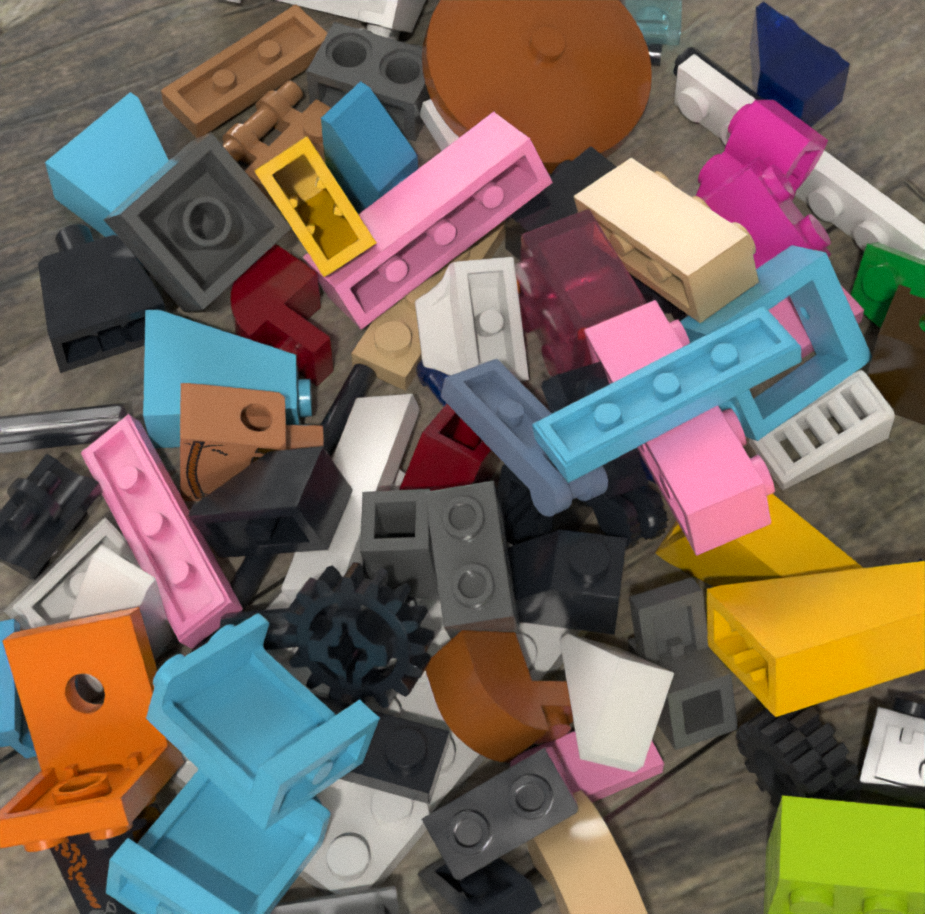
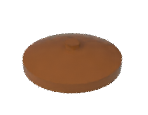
[422,0,652,174]

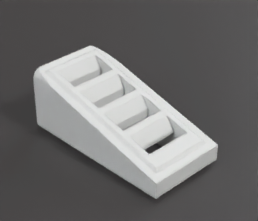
[749,370,895,490]

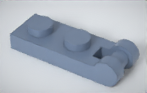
[441,358,608,517]

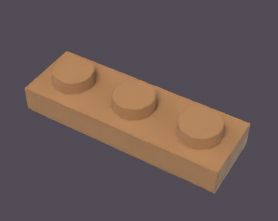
[161,4,327,138]

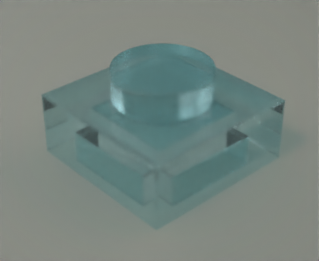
[625,0,682,45]

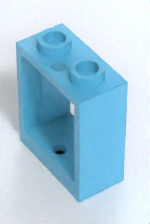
[680,245,872,441]

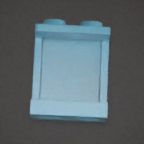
[146,613,380,831]
[106,769,331,914]

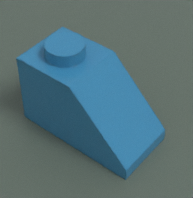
[321,81,418,214]

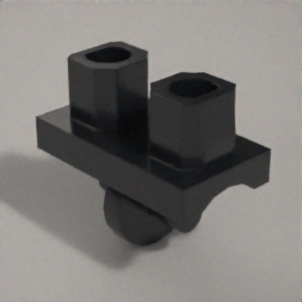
[0,454,102,580]

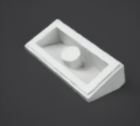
[4,518,142,630]

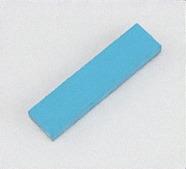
[532,306,802,483]

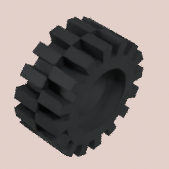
[736,706,862,810]

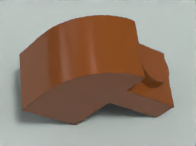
[425,630,573,763]

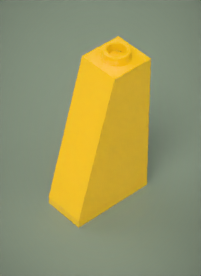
[707,561,925,717]

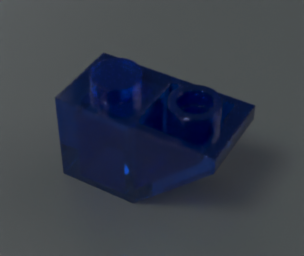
[750,1,850,127]

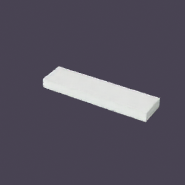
[281,394,420,604]

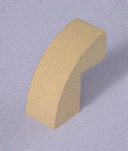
[526,790,648,914]

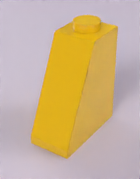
[255,136,376,277]
[655,494,863,587]

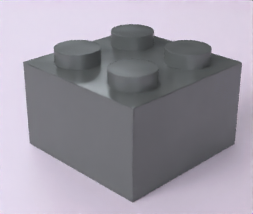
[103,132,292,312]

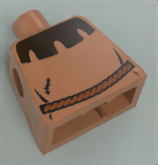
[180,383,323,501]

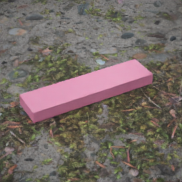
[81,414,243,649]

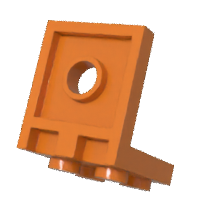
[0,607,184,852]

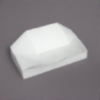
[415,257,529,383]

